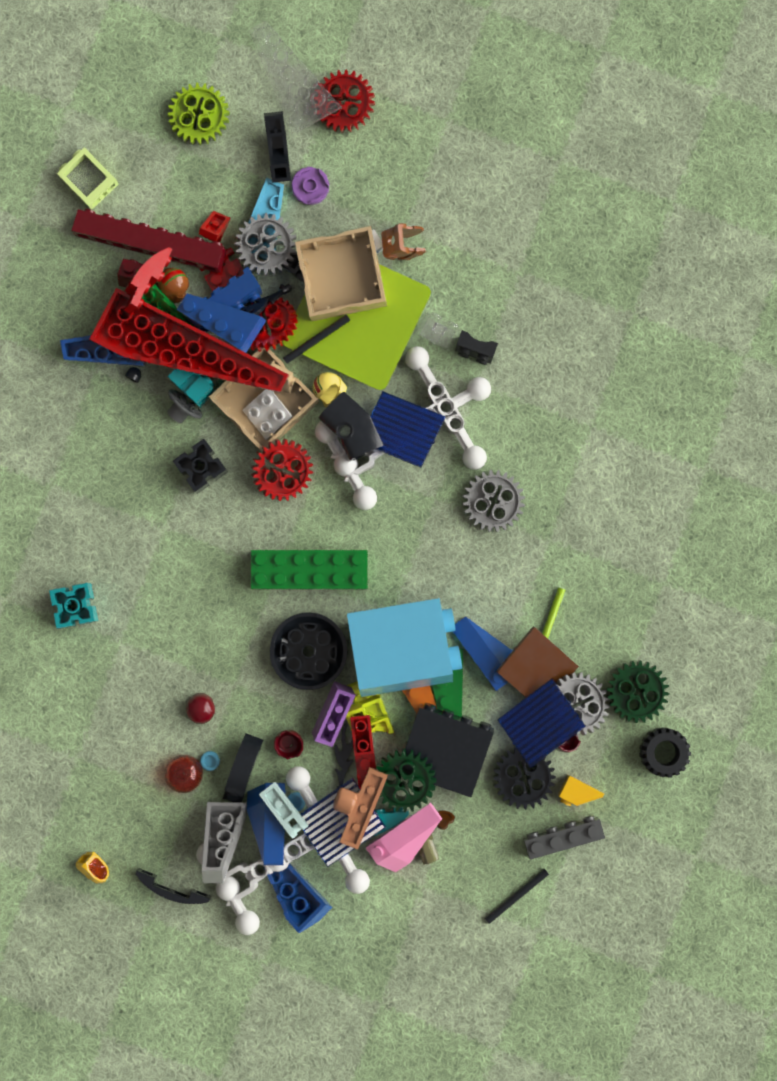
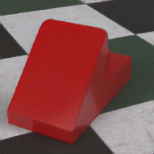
[199,211,231,243]

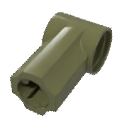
[419,834,439,865]

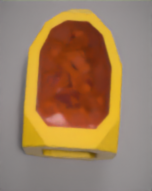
[76,852,109,883]

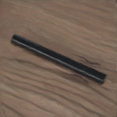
[283,315,350,364]
[485,869,549,924]

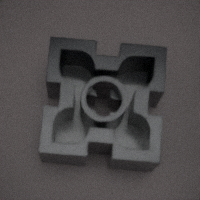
[173,439,228,494]

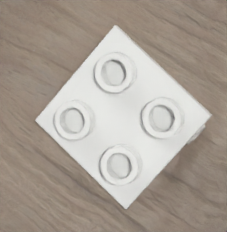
[242,389,293,440]

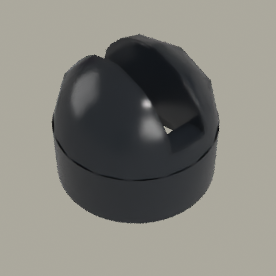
[125,367,142,383]

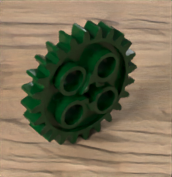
[606,660,670,723]
[376,749,436,812]

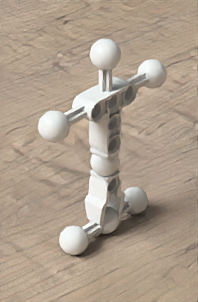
[315,346,491,510]
[196,766,373,935]

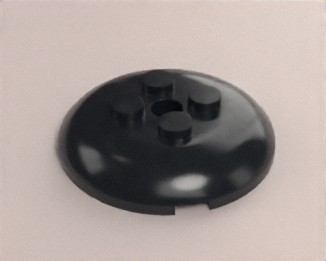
[270,612,347,690]

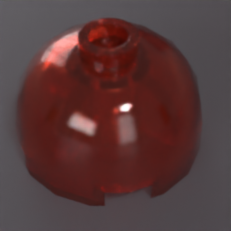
[164,755,203,793]

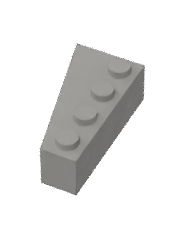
[202,802,247,883]

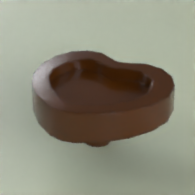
[437,810,455,830]

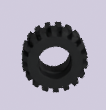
[639,727,691,778]

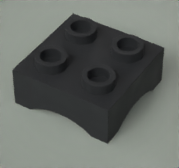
[455,330,498,365]

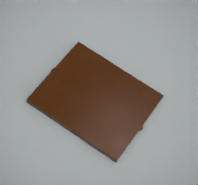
[496,626,579,711]

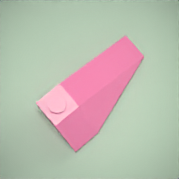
[366,803,442,872]

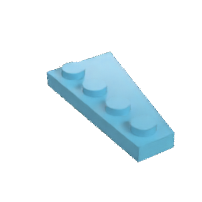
[238,177,284,260]

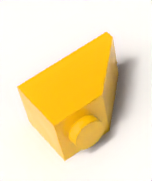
[558,775,604,806]

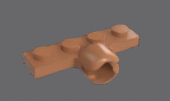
[333,767,388,850]

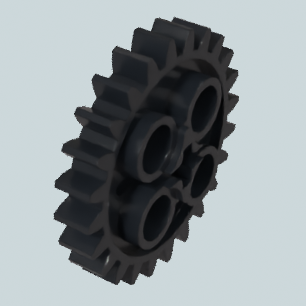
[493,746,556,810]

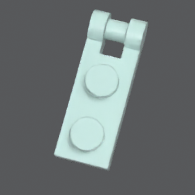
[259,782,309,838]

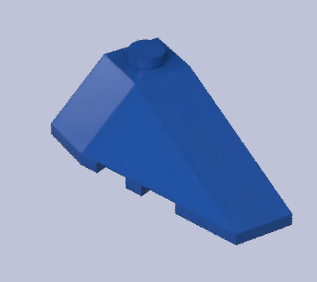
[453,616,513,691]
[247,783,286,865]
[263,863,332,933]

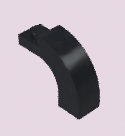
[264,111,291,183]
[223,733,264,803]

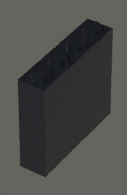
[398,703,494,797]

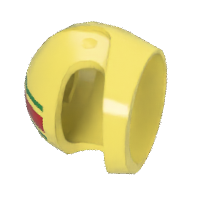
[312,372,347,408]

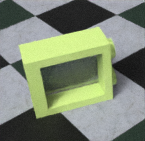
[57,147,119,210]

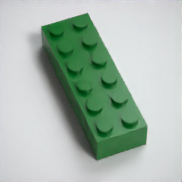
[251,550,368,590]

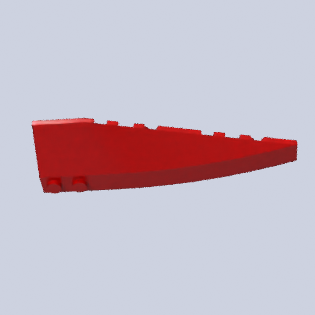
[89,288,289,392]

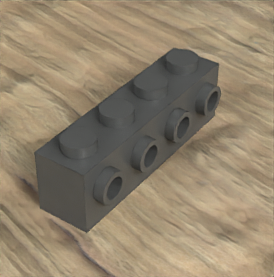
[523,815,605,860]

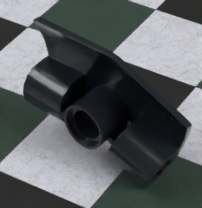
[318,392,383,462]

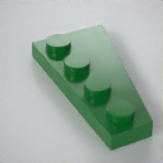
[432,648,464,717]

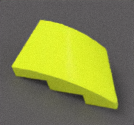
[346,681,394,734]

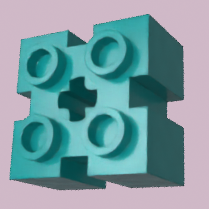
[168,369,215,408]
[49,583,99,629]

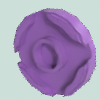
[292,167,329,205]

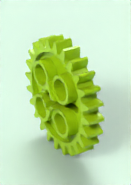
[168,82,230,146]

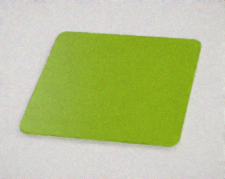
[283,264,431,390]

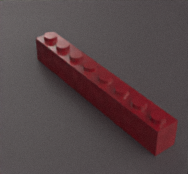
[71,209,226,273]

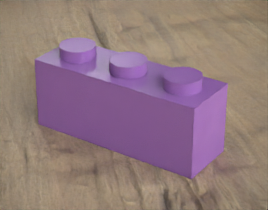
[311,681,356,747]

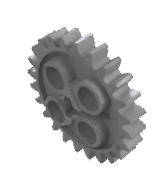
[235,213,297,276]
[463,470,525,532]
[549,672,610,736]

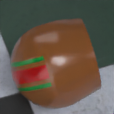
[157,268,189,303]

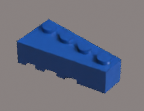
[188,267,263,333]
[177,293,266,353]
[60,335,146,366]

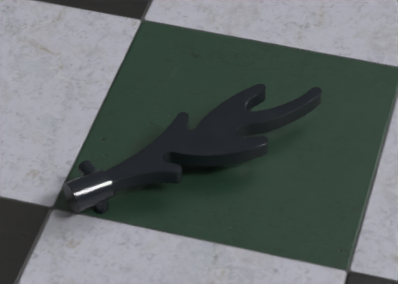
[240,284,293,315]
[334,724,354,793]

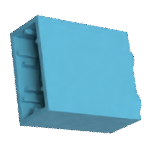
[347,598,462,697]

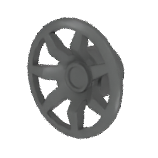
[167,389,203,423]

